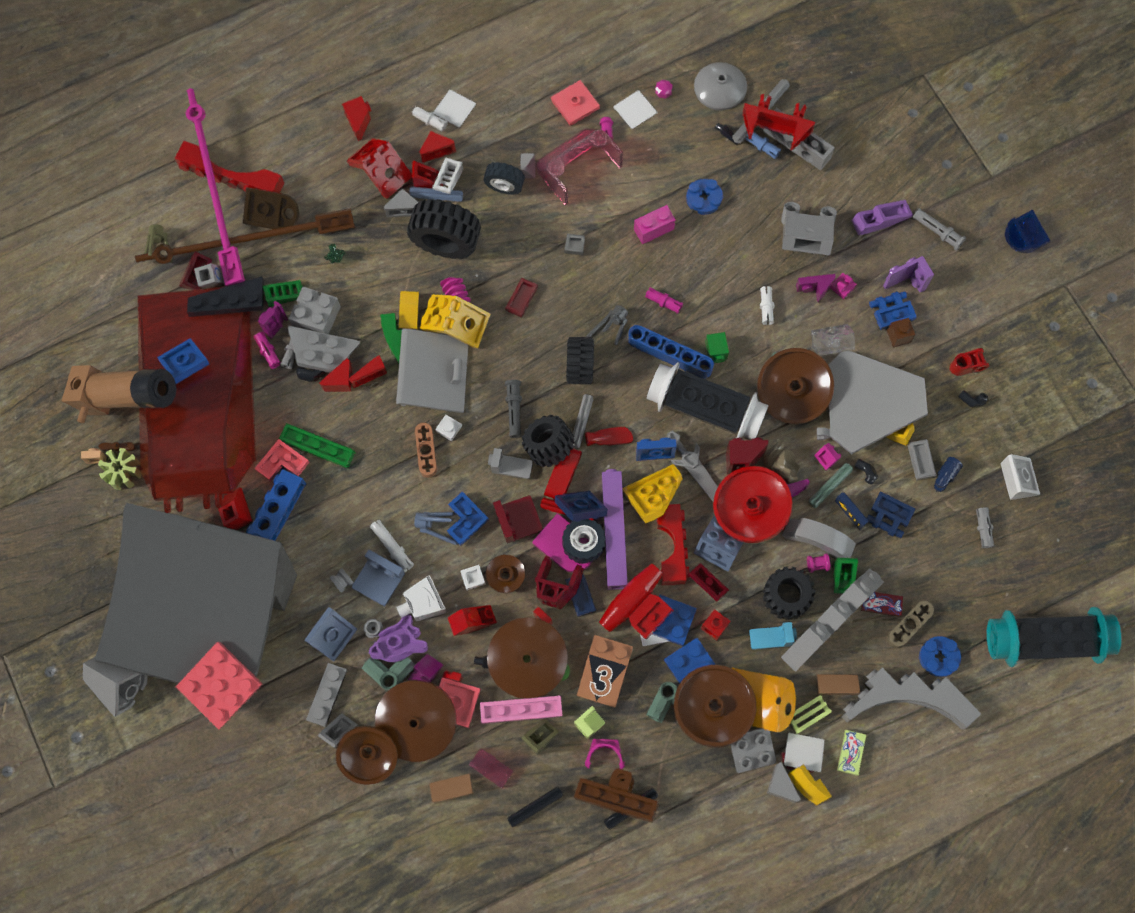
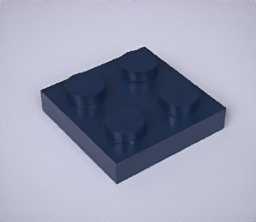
[555,491,608,522]

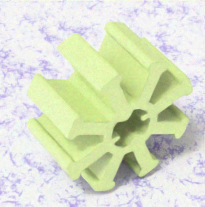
[98,448,142,490]

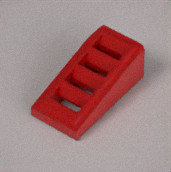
[349,355,387,388]

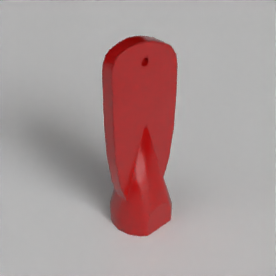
[585,427,633,446]

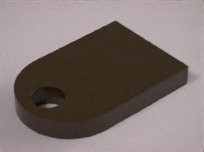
[242,187,299,229]

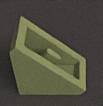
[522,719,559,755]

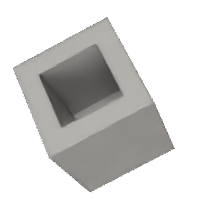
[194,264,225,289]

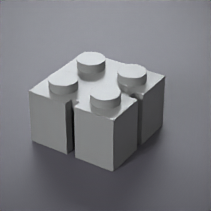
[289,287,341,334]

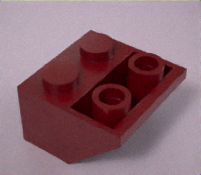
[726,438,768,474]

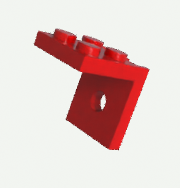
[346,138,412,199]

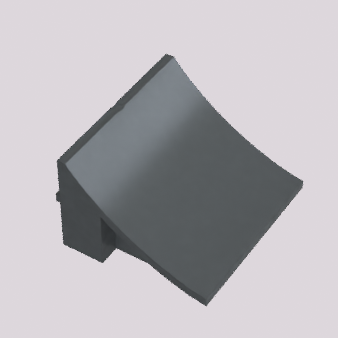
[95,503,297,703]

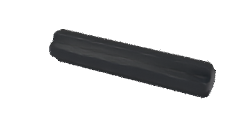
[507,787,563,827]
[604,788,658,830]

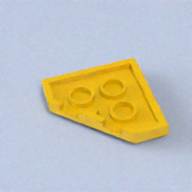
[622,464,683,523]

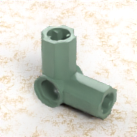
[362,657,416,692]
[646,682,678,723]

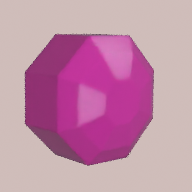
[655,80,673,98]

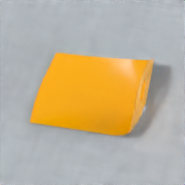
[732,668,796,732]

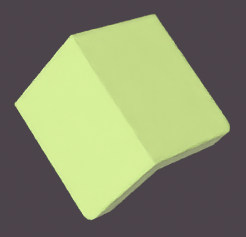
[574,706,605,739]

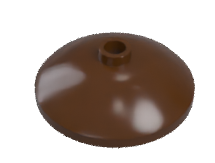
[336,726,398,785]

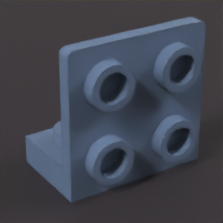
[694,516,744,571]
[352,550,405,606]

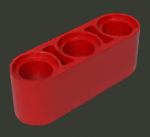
[544,448,582,499]

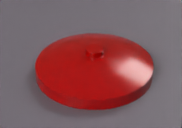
[713,466,793,543]

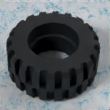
[407,199,481,259]

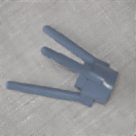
[414,512,457,545]

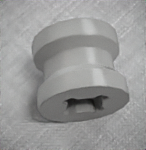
[330,568,354,593]

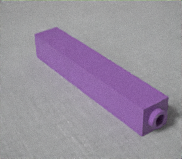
[602,469,627,590]

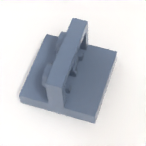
[305,607,357,661]

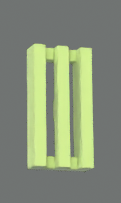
[787,695,832,734]

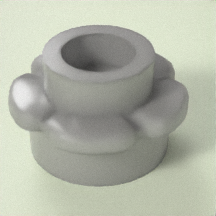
[363,619,383,638]

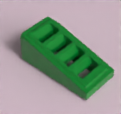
[263,280,302,307]

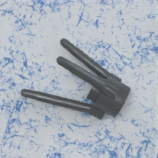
[586,305,628,345]

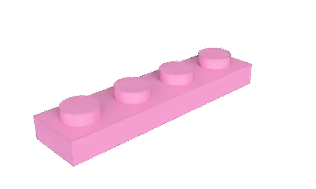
[480,696,562,724]

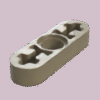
[887,601,934,648]

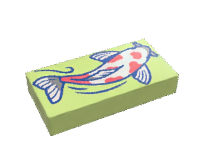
[837,730,866,776]

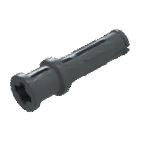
[504,380,522,438]

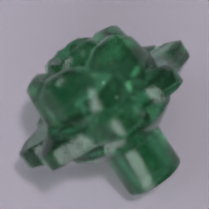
[324,244,346,263]

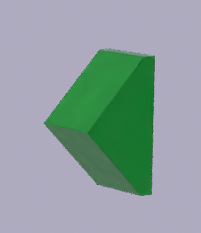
[833,558,858,594]

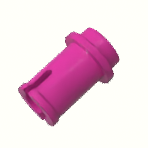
[599,117,613,141]

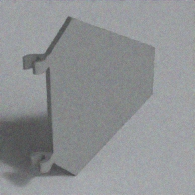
[817,349,928,454]

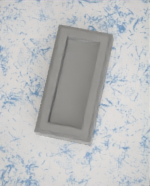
[907,439,937,481]

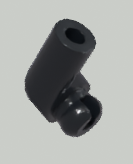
[296,367,325,382]
[958,390,988,407]
[854,459,878,485]

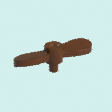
[98,442,135,451]

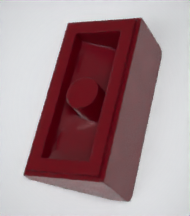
[179,251,212,292]
[688,563,729,602]

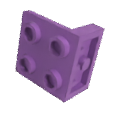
[883,256,934,293]

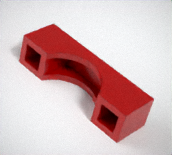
[657,504,690,586]

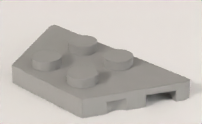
[288,326,360,373]

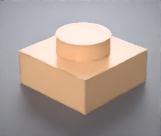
[81,448,107,464]

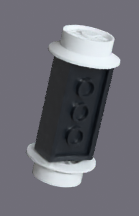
[647,362,769,440]

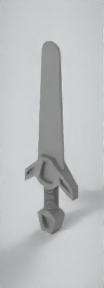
[667,430,718,501]

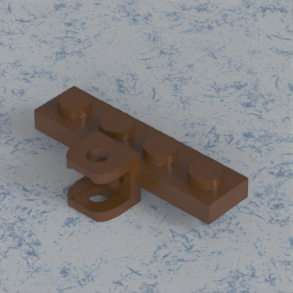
[574,768,659,823]

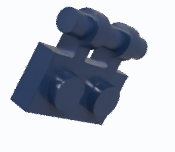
[867,491,916,539]

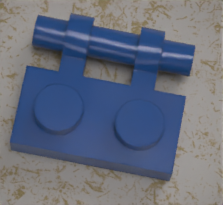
[869,291,917,330]

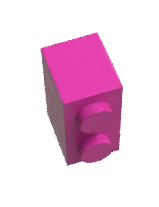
[634,205,675,244]

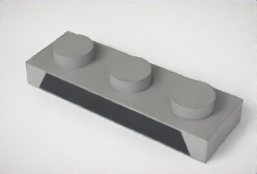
[306,663,348,727]

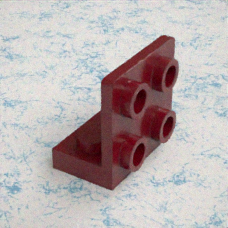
[493,495,543,544]

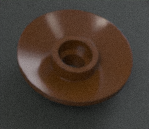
[486,554,525,593]

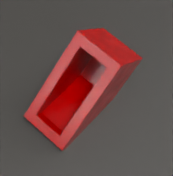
[342,96,371,141]

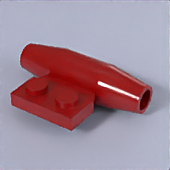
[599,563,674,639]

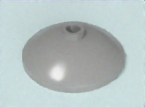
[694,62,747,111]

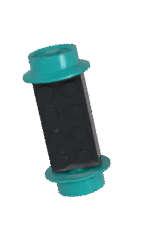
[986,607,1122,667]

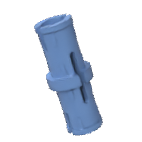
[745,132,781,159]

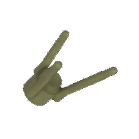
[144,224,173,263]

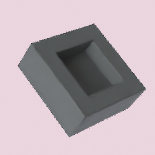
[565,234,585,255]

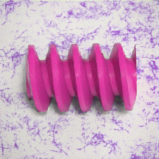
[440,277,471,302]

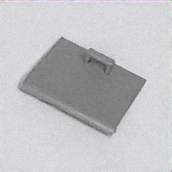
[396,329,468,413]

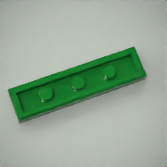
[279,423,356,469]

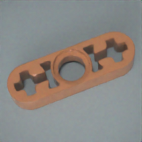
[415,423,437,478]

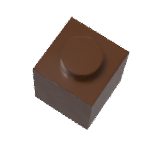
[887,318,915,348]

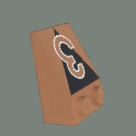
[577,635,633,708]

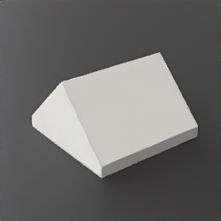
[1001,454,1040,500]

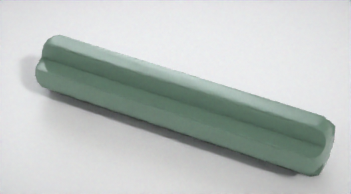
[809,463,853,508]

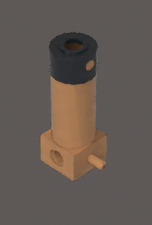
[62,365,176,423]

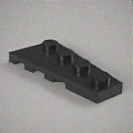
[187,276,264,317]

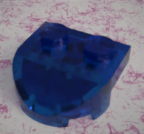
[1005,209,1051,253]

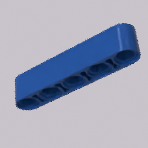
[628,325,714,379]

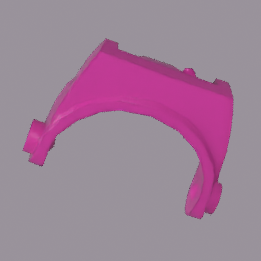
[585,739,625,769]

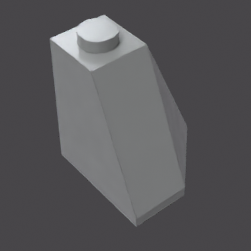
[83,657,148,717]

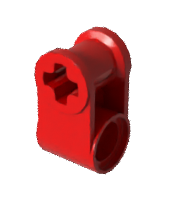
[950,348,990,376]

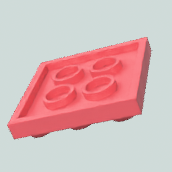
[176,642,263,729]

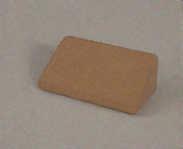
[817,674,860,695]
[430,774,474,804]

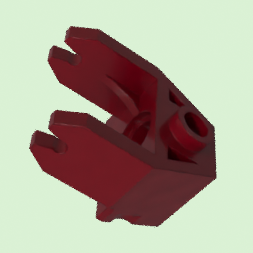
[535,556,584,609]

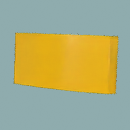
[399,291,419,329]
[788,764,832,805]

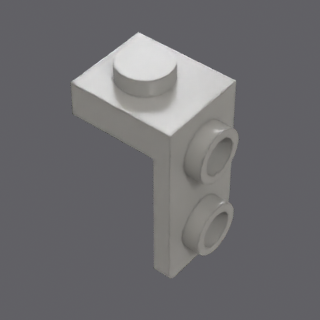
[488,448,533,479]

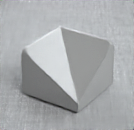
[521,153,535,178]

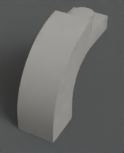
[782,518,856,559]

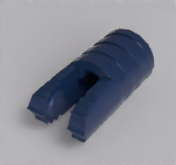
[934,457,963,492]

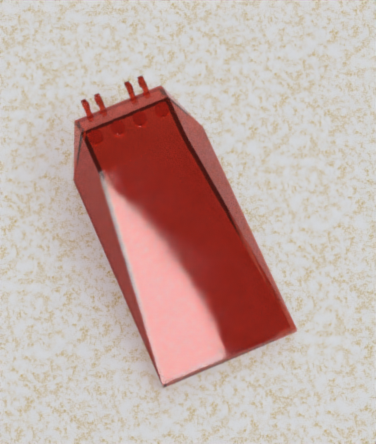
[137,287,256,513]

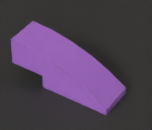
[851,200,913,235]

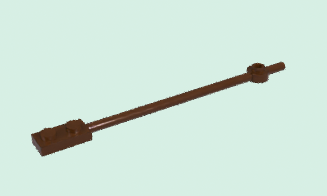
[135,208,355,264]

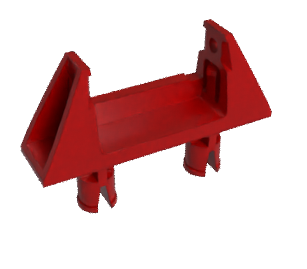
[743,94,815,150]

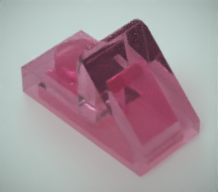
[469,748,514,789]

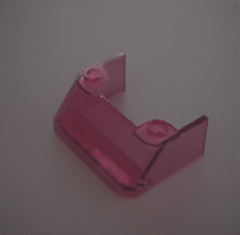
[536,128,623,205]

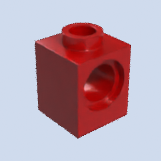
[701,609,730,641]

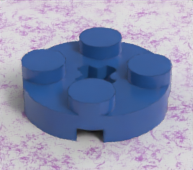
[686,179,723,215]
[919,636,961,677]

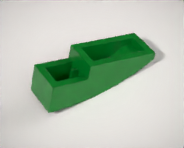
[380,313,402,364]

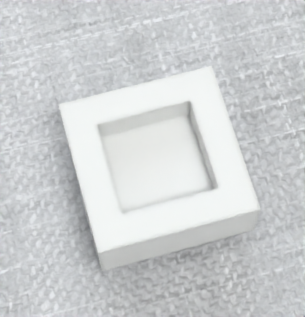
[435,415,462,441]
[461,565,485,590]

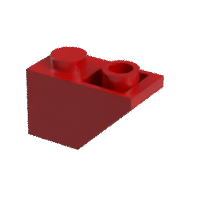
[218,487,253,530]
[447,605,497,636]

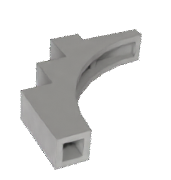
[781,568,884,672]
[841,667,981,730]

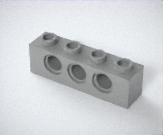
[763,107,835,171]

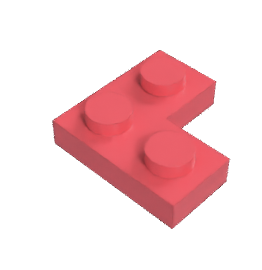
[255,439,310,481]

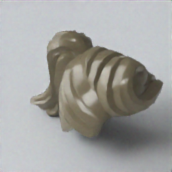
[763,439,800,485]

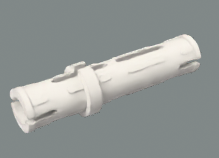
[370,520,414,572]

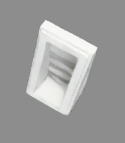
[433,158,463,194]

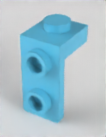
[749,622,797,650]

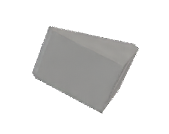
[384,189,418,218]
[318,713,358,749]
[767,762,801,803]

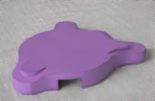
[369,614,428,662]

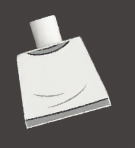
[396,575,447,621]

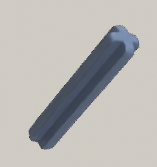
[409,187,463,201]

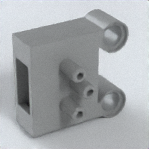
[781,202,837,255]

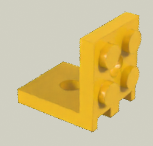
[420,294,491,348]

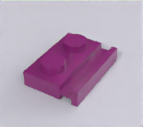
[258,301,288,340]

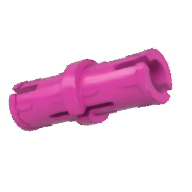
[645,287,683,314]
[253,332,281,369]

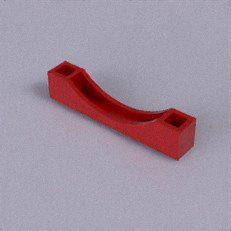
[174,141,285,193]

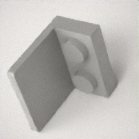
[731,726,776,773]

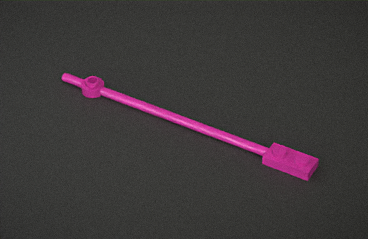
[186,88,245,286]

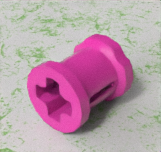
[807,554,830,573]

